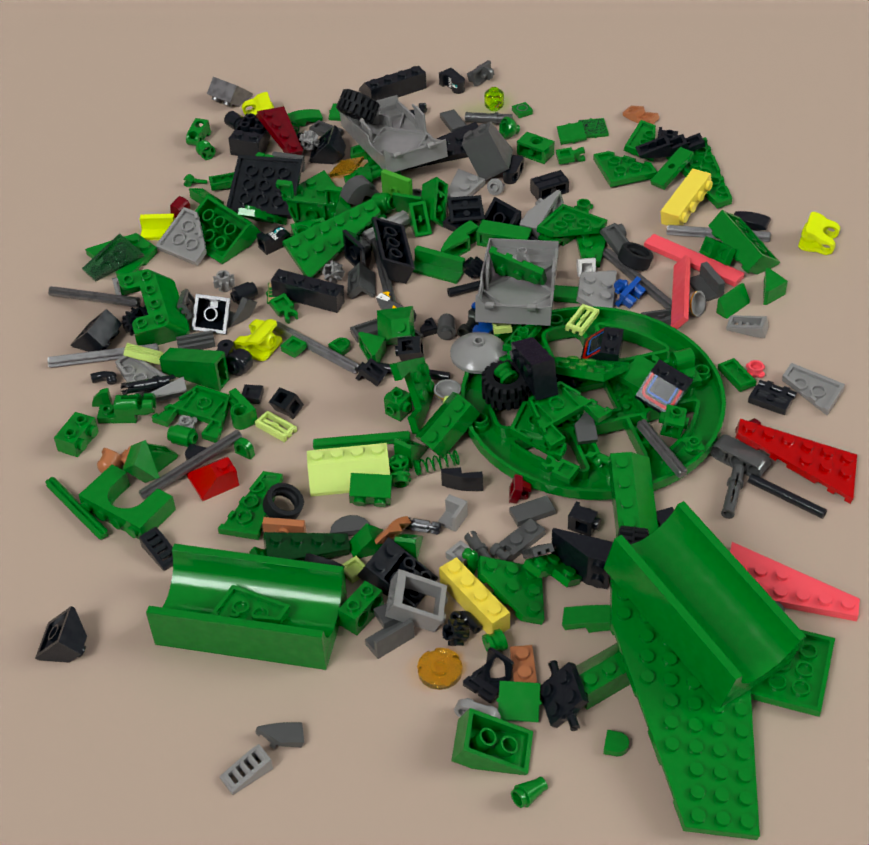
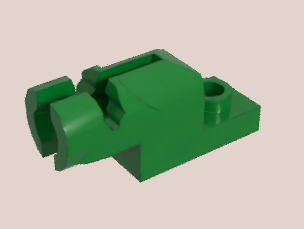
[97,393,156,424]

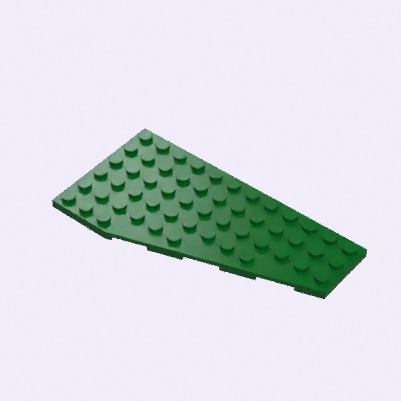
[610,577,760,840]

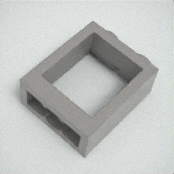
[385,569,449,632]

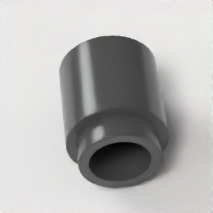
[437,313,456,340]

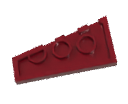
[256,106,303,155]

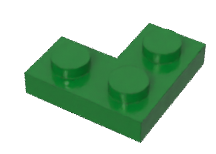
[523,554,582,588]

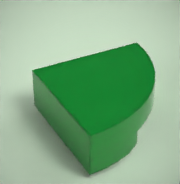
[92,388,112,407]

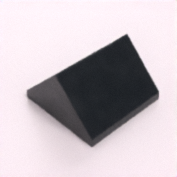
[479,197,521,226]

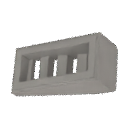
[726,315,769,338]
[151,377,187,402]
[220,744,273,795]

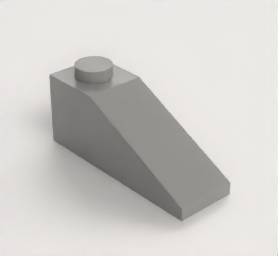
[520,190,564,238]

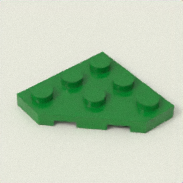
[593,151,657,187]
[537,204,608,237]
[477,556,545,625]

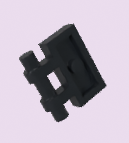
[748,380,797,415]

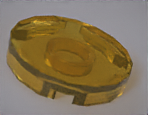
[417,648,463,690]

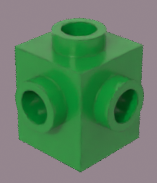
[384,387,412,422]
[658,404,689,439]

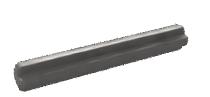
[637,419,687,478]

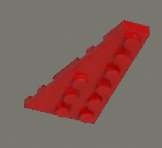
[735,419,857,504]

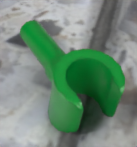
[183,174,207,187]

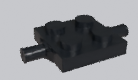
[540,660,589,731]

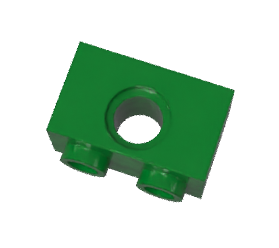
[517,132,555,164]

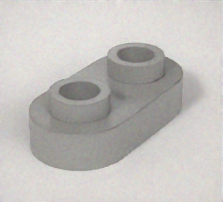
[454,698,501,719]

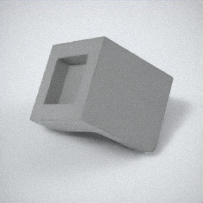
[438,494,468,532]

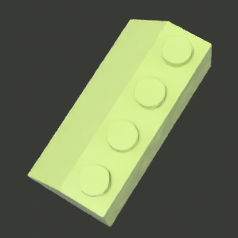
[307,443,390,497]

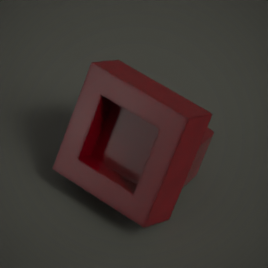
[509,474,531,504]

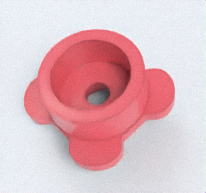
[746,360,765,378]

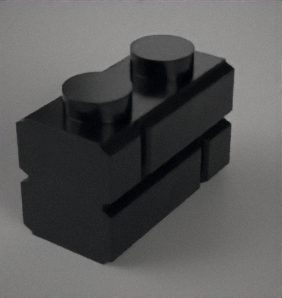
[530,170,569,201]

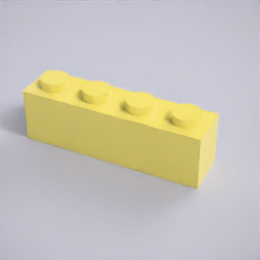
[660,169,713,226]
[439,557,510,635]

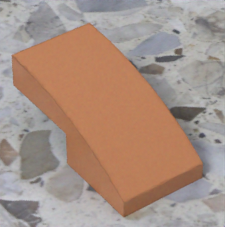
[623,105,659,124]
[374,516,411,544]

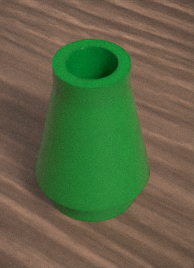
[511,777,548,808]

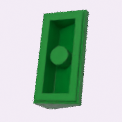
[189,188,224,204]
[716,283,750,319]

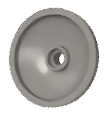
[450,332,507,374]

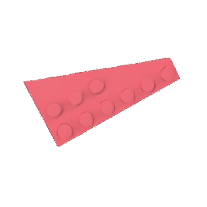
[730,542,860,621]

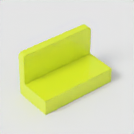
[139,214,175,240]

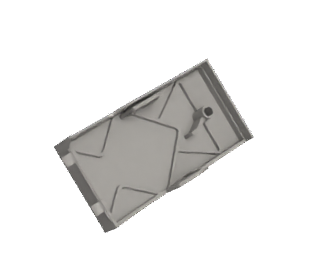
[339,95,448,172]
[475,238,559,326]

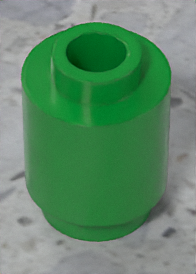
[167,425,198,447]

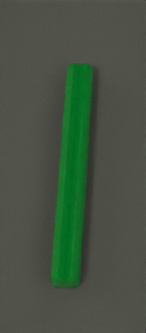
[313,431,411,450]
[45,477,108,540]

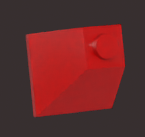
[186,457,239,501]

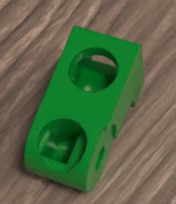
[186,118,211,146]

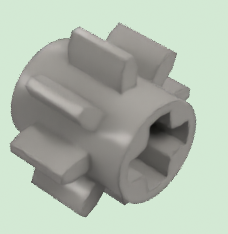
[299,130,320,150]
[322,260,345,284]
[213,270,235,292]

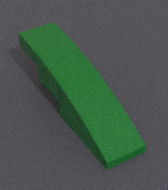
[562,605,614,635]

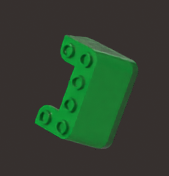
[117,269,190,346]

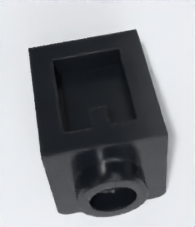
[355,358,388,386]

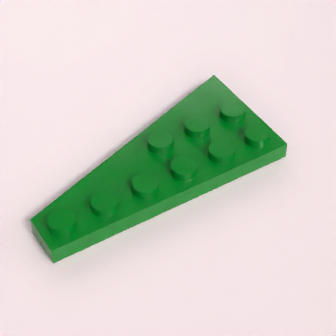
[666,137,732,209]
[283,199,381,278]
[499,352,629,382]

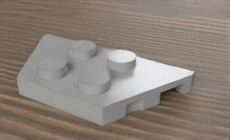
[576,270,617,308]

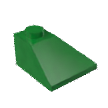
[377,306,415,345]

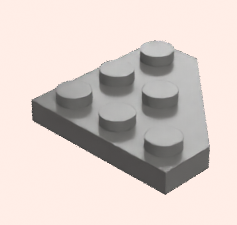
[155,207,207,266]

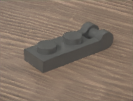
[490,518,546,562]

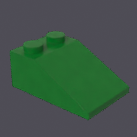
[451,708,533,775]

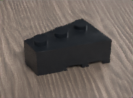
[510,337,558,401]

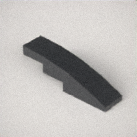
[635,133,706,159]

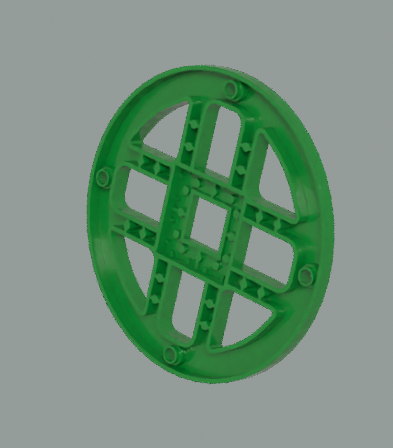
[461,306,726,500]

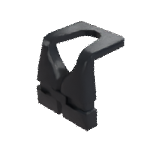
[463,647,514,703]

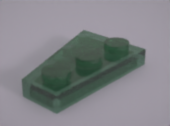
[82,233,144,282]

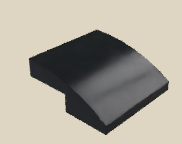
[447,195,485,223]

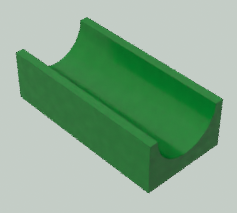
[604,501,806,708]
[146,543,347,670]

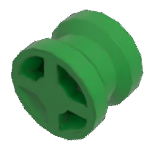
[196,140,216,160]
[494,362,519,384]
[389,454,410,474]
[482,629,508,652]

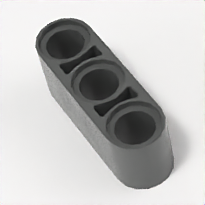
[710,435,771,477]

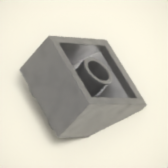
[207,77,253,107]

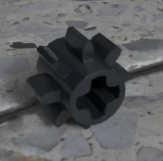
[463,256,484,279]
[442,619,470,646]

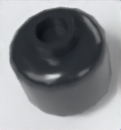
[226,348,253,376]

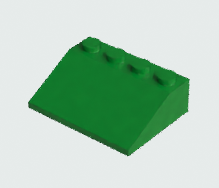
[195,195,261,264]

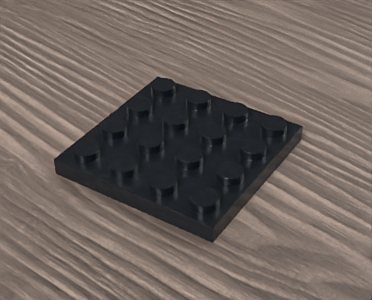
[226,155,303,219]

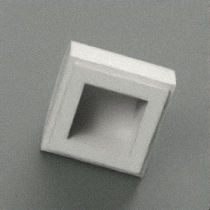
[576,258,596,277]

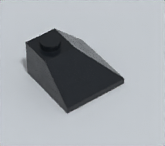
[309,125,346,164]
[342,229,372,268]
[191,294,231,334]
[35,606,87,663]

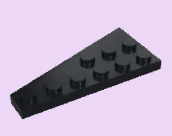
[400,121,478,171]

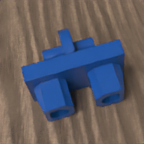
[614,276,646,309]

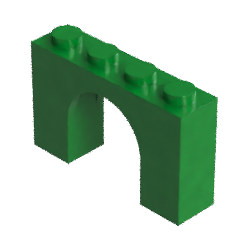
[79,465,176,539]

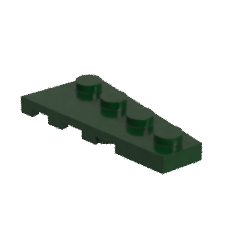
[263,532,350,561]

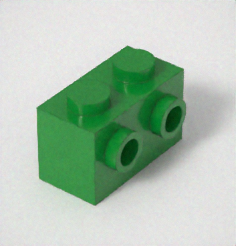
[54,412,99,457]
[349,473,392,507]

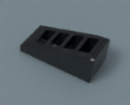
[139,527,173,571]

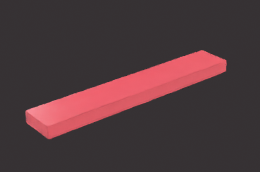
[644,234,745,287]
[671,255,691,330]

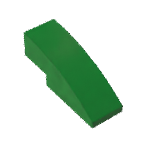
[441,220,479,256]

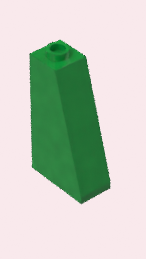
[159,348,229,391]

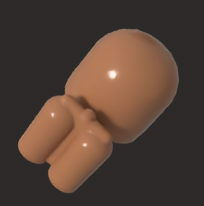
[97,446,131,473]

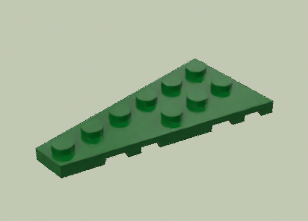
[297,170,365,235]

